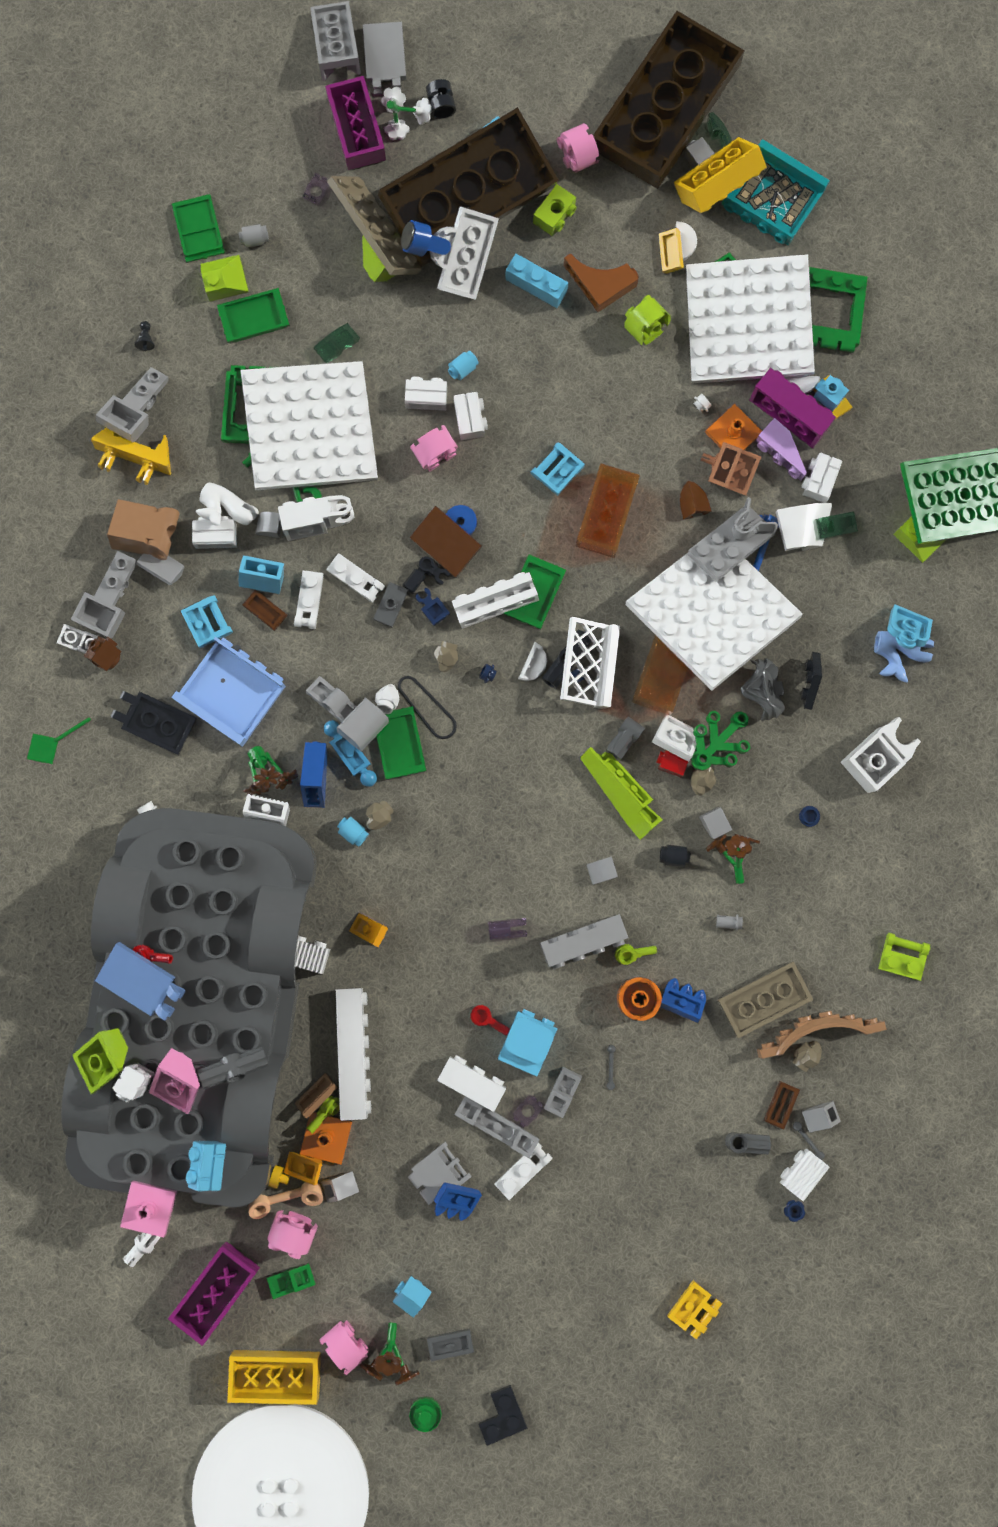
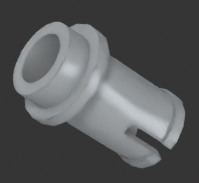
[716,914,743,931]

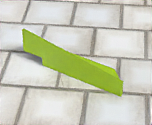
[581,747,663,840]

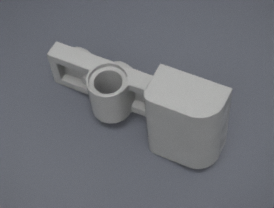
[96,367,168,442]
[71,551,137,638]
[306,676,389,752]

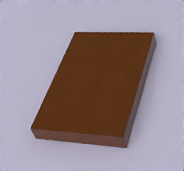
[410,506,482,577]

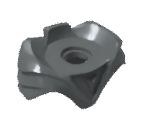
[741,658,785,721]

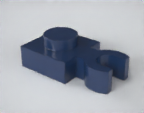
[415,588,450,626]

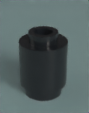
[659,844,691,868]

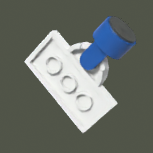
[401,206,499,300]

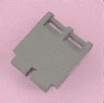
[408,1141,472,1205]

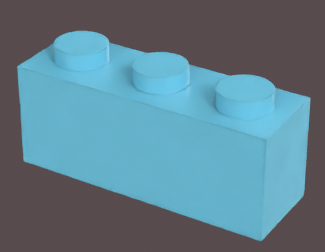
[505,254,568,308]

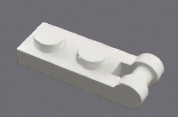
[326,553,385,603]
[294,571,324,629]
[494,1142,552,1200]

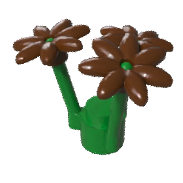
[243,746,298,796]

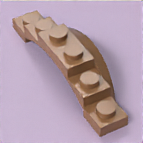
[757,1010,887,1059]

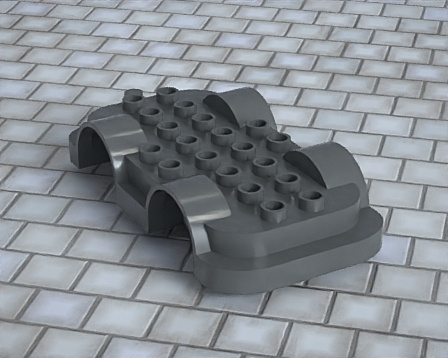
[61,808,317,1208]

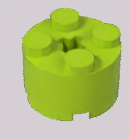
[624,295,671,345]

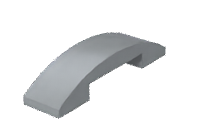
[455,1096,540,1158]

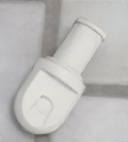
[123,1233,160,1267]

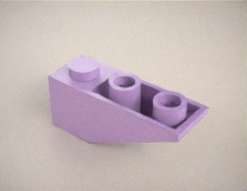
[755,418,807,481]

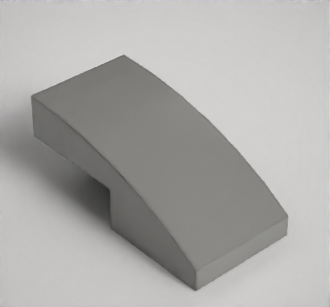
[544,1067,582,1118]

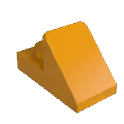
[349,913,388,947]
[284,1152,322,1185]

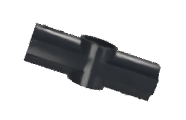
[542,629,592,689]

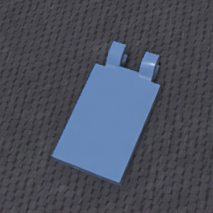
[95,942,186,1020]

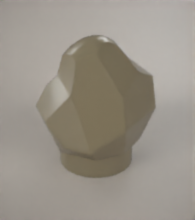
[434,641,458,672]
[691,766,717,796]
[366,800,394,830]
[793,1041,822,1072]

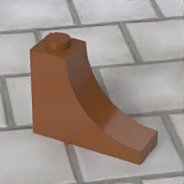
[564,253,639,312]

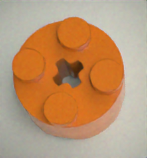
[617,977,662,1021]

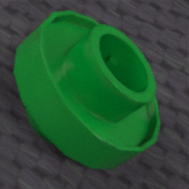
[409,1396,442,1432]

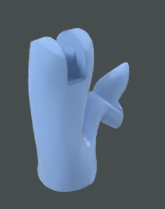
[874,631,934,683]

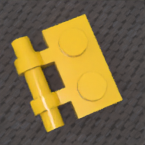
[667,1280,723,1339]

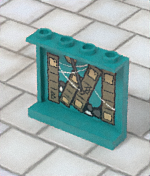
[721,139,830,245]

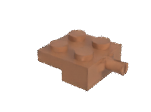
[701,442,761,495]

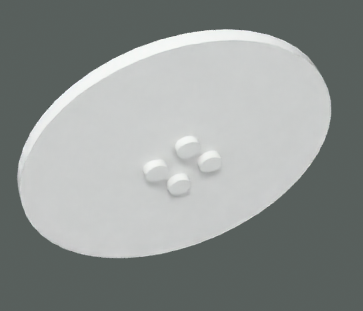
[192,1404,369,1527]

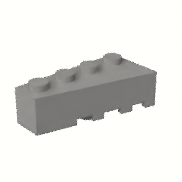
[539,914,628,969]

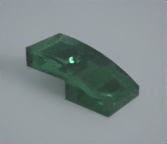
[707,112,732,149]
[314,323,360,364]
[816,511,858,539]

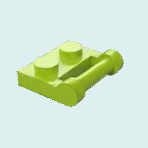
[878,932,930,981]

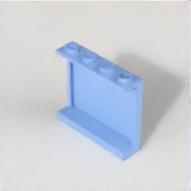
[171,637,286,747]

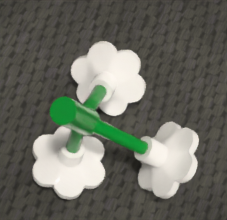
[381,86,432,140]

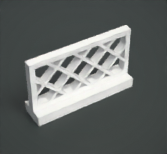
[560,617,620,709]

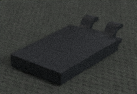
[110,691,197,756]

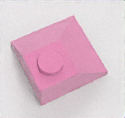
[149,1048,200,1114]

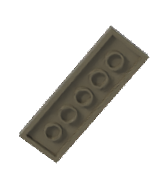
[327,176,422,275]

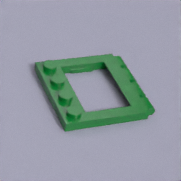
[809,267,868,353]
[221,365,275,444]

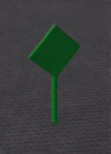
[27,717,91,764]

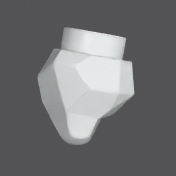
[375,684,400,714]

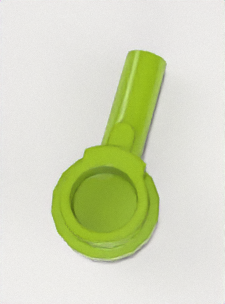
[615,944,657,965]
[306,1096,340,1134]

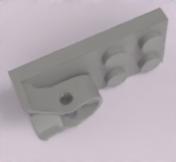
[310,1,361,81]
[687,497,778,582]

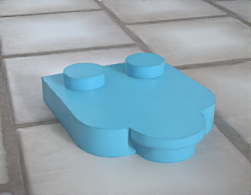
[887,604,933,649]

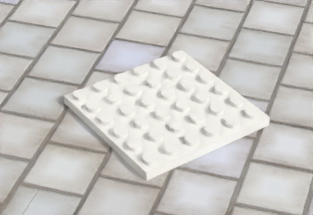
[686,255,815,383]
[241,361,378,490]
[625,554,802,691]

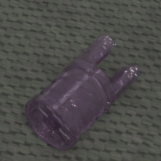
[488,918,527,940]

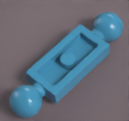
[324,720,377,787]

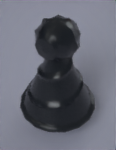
[135,321,155,351]

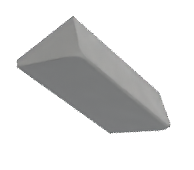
[136,553,184,585]

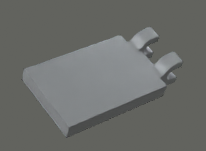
[363,22,406,95]

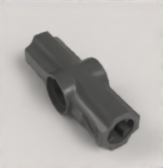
[197,1047,268,1090]

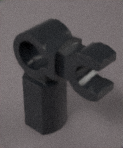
[402,556,450,594]

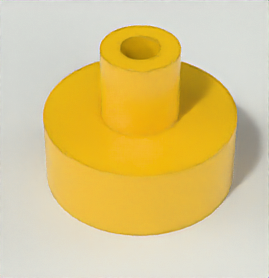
[269,1165,290,1189]

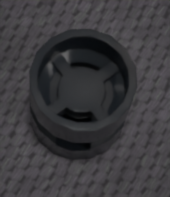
[426,79,456,119]

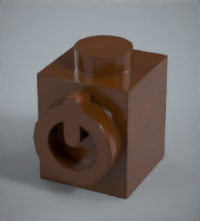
[84,636,122,671]

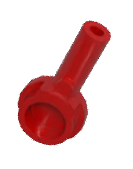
[133,945,173,963]
[470,1005,510,1036]

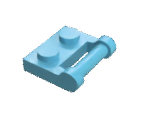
[530,442,585,496]
[181,595,233,648]

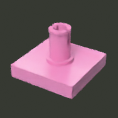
[120,1181,177,1237]

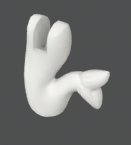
[196,482,259,526]

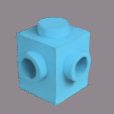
[814,375,849,412]
[392,1276,432,1318]

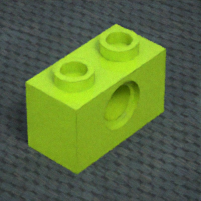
[533,184,577,236]

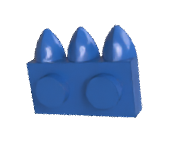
[660,978,706,1023]
[434,1182,482,1221]

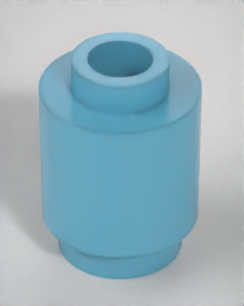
[448,351,479,380]
[337,817,369,847]

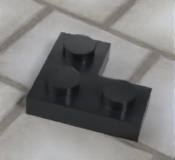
[800,652,822,710]
[479,1385,528,1446]

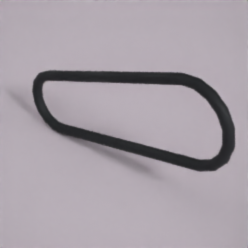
[398,676,457,739]

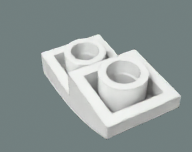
[56,624,98,654]

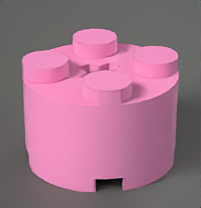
[557,123,599,173]
[410,425,458,472]
[267,1211,318,1259]
[320,1320,368,1375]

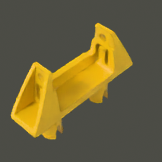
[91,428,171,485]

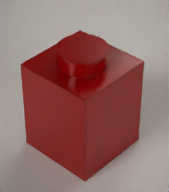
[656,750,688,778]

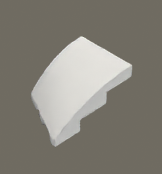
[776,503,832,551]

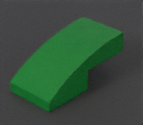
[266,1263,316,1300]

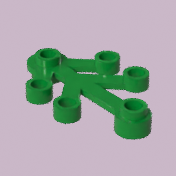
[691,711,750,771]

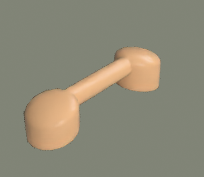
[248,1182,323,1219]

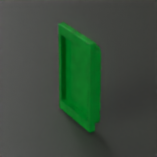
[172,194,225,263]
[217,288,290,343]
[503,554,566,630]
[377,706,426,780]

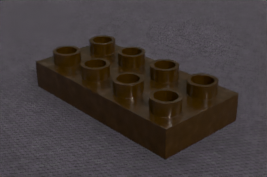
[593,11,745,189]
[378,107,559,267]

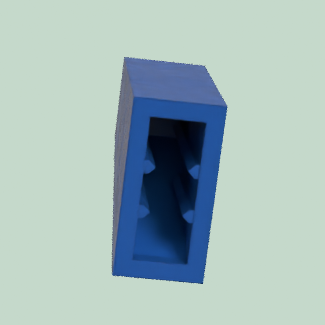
[300,741,328,808]

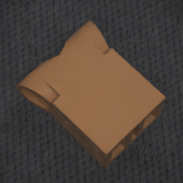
[107,499,180,560]

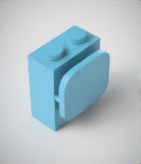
[498,1009,557,1076]

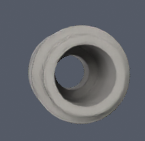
[239,224,269,248]

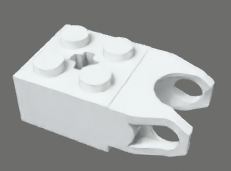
[278,495,355,541]
[841,717,921,793]

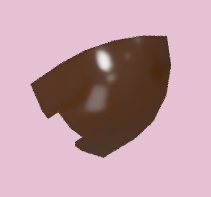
[680,481,711,519]

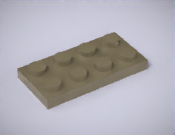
[718,961,813,1038]

